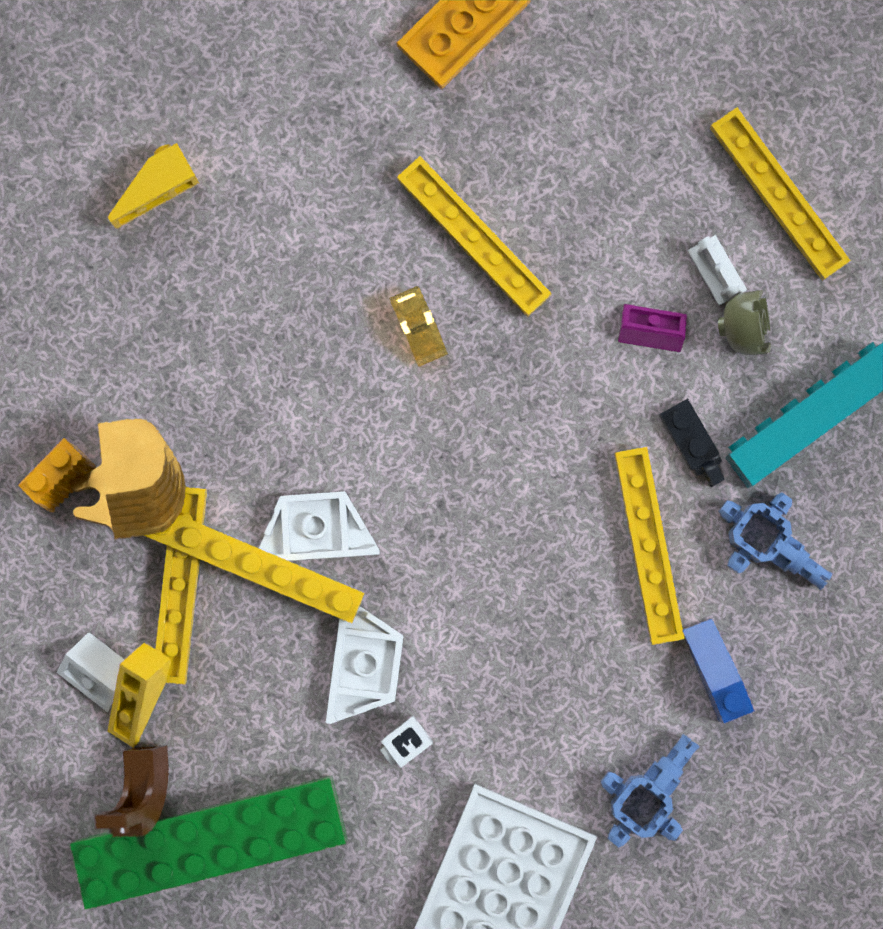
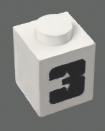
[380,716,433,768]

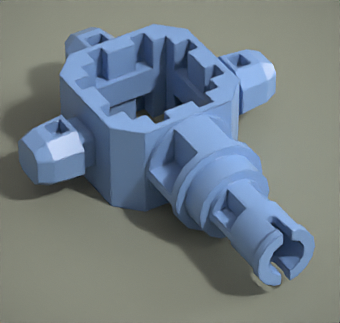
[718,493,833,590]
[600,734,700,847]

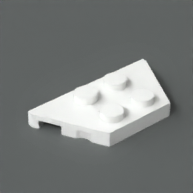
[259,491,380,561]
[326,607,404,724]

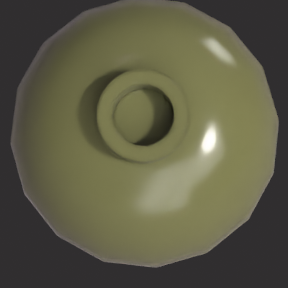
[718,290,771,355]

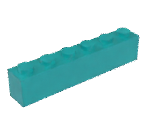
[725,342,883,488]

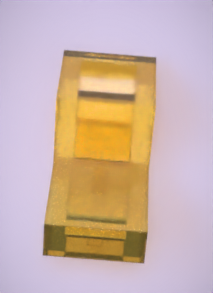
[389,286,448,367]

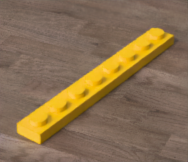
[144,515,365,623]

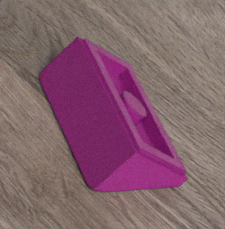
[618,304,687,353]

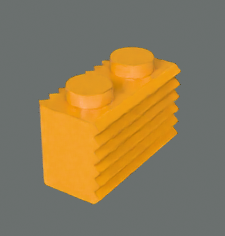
[18,438,96,512]

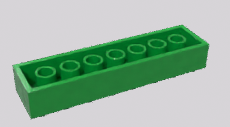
[70,775,348,910]

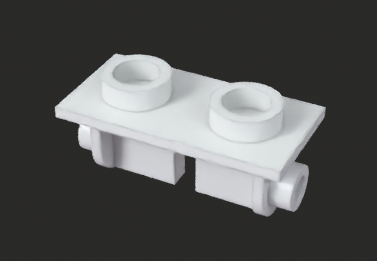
[687,235,747,306]

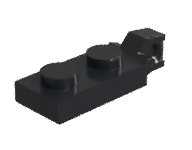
[659,398,725,487]

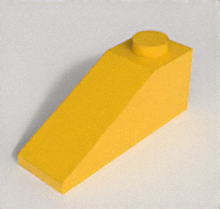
[108,143,199,229]
[107,642,171,748]

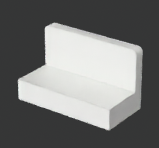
[56,633,124,712]

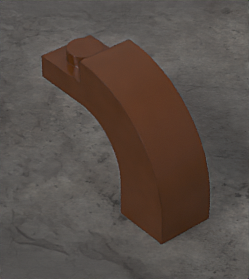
[95,745,169,837]

